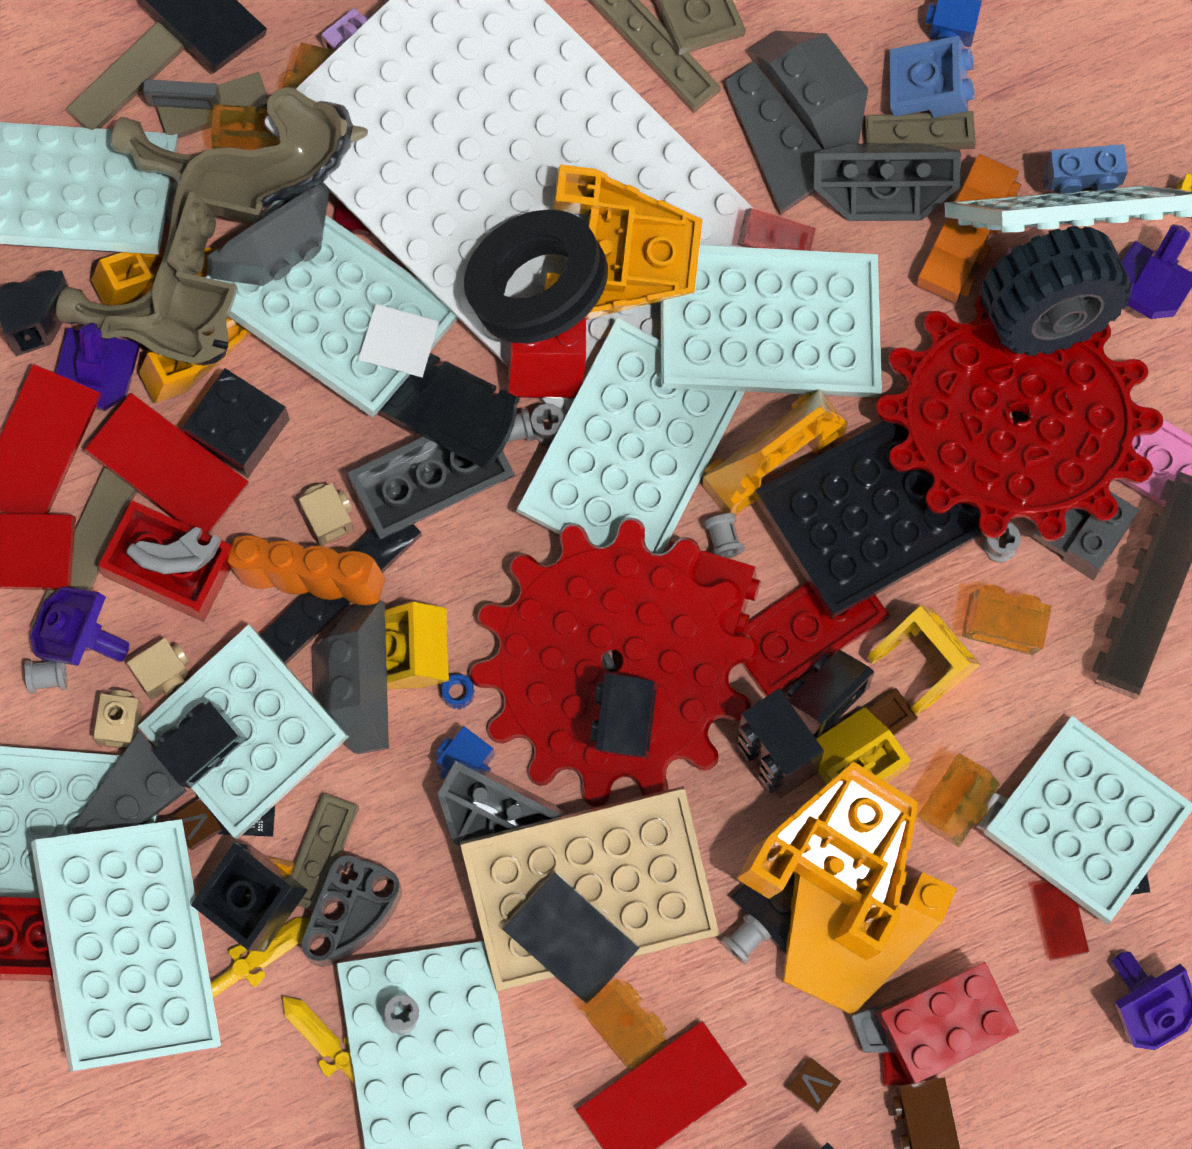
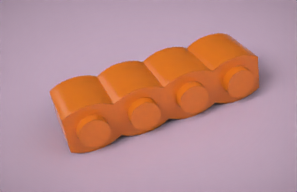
[917,153,1022,303]
[227,535,385,605]

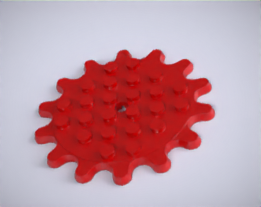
[876,294,1164,541]
[470,518,759,806]

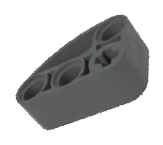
[302,856,402,967]

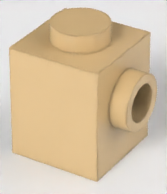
[299,483,354,546]
[127,638,190,701]
[93,690,143,749]

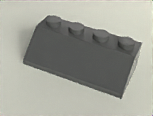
[347,437,515,540]

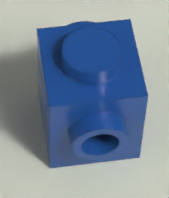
[925,0,982,47]
[435,726,495,781]

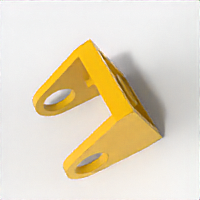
[867,606,981,715]

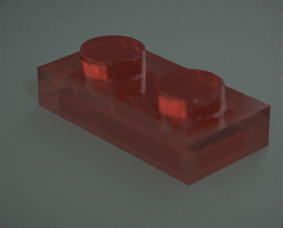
[737,208,816,251]
[1033,882,1089,962]

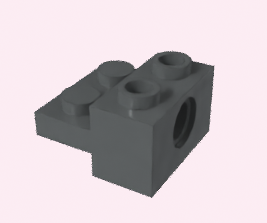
[1033,491,1139,581]

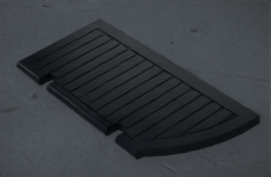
[378,353,520,470]

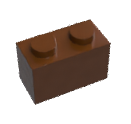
[892,1077,960,1149]

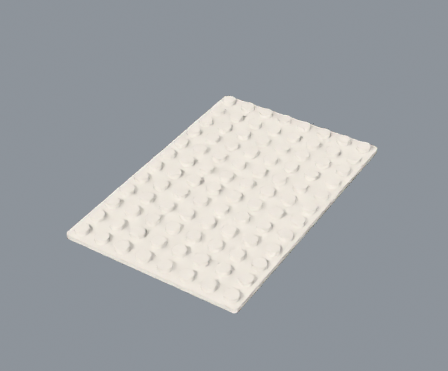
[265,0,774,418]

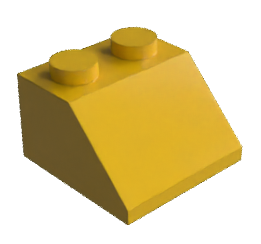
[385,602,449,690]

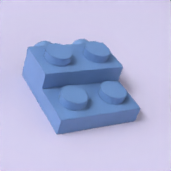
[890,36,975,118]
[1042,144,1128,194]

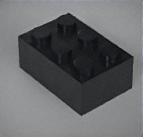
[736,688,824,798]

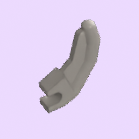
[127,527,221,574]

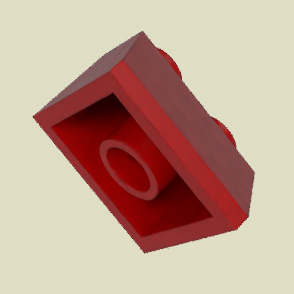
[508,318,586,399]

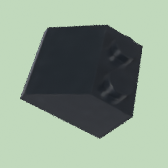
[786,649,874,739]

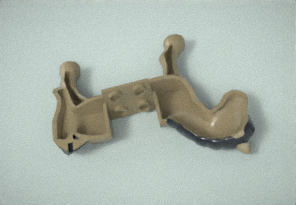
[56,87,368,366]

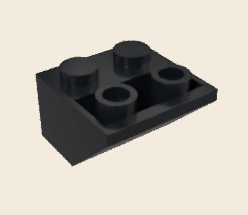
[0,270,69,357]
[590,673,658,759]

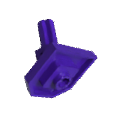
[1122,224,1192,319]
[56,323,140,411]
[30,587,129,666]
[1112,951,1192,1050]

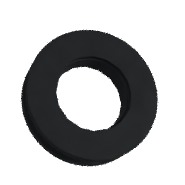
[464,210,608,343]

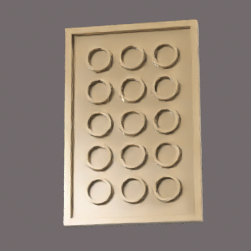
[460,786,720,991]

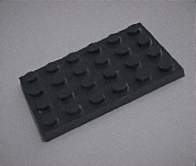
[753,421,1014,619]

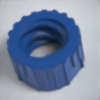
[441,674,475,710]

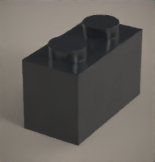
[152,701,247,788]

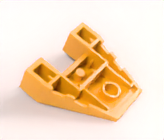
[543,164,703,320]
[91,248,251,403]
[703,389,848,516]
[736,761,918,960]
[783,872,957,1015]

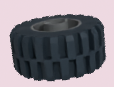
[981,226,1132,356]

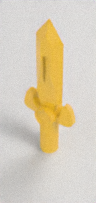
[210,917,311,998]
[283,996,355,1084]

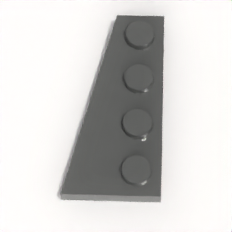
[725,61,823,215]

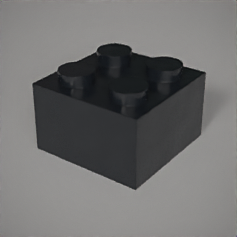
[182,368,290,479]
[191,842,308,952]

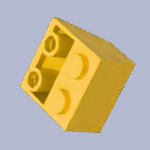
[816,707,911,784]

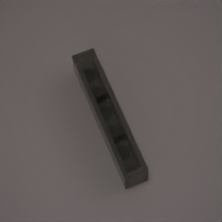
[1091,471,1192,700]

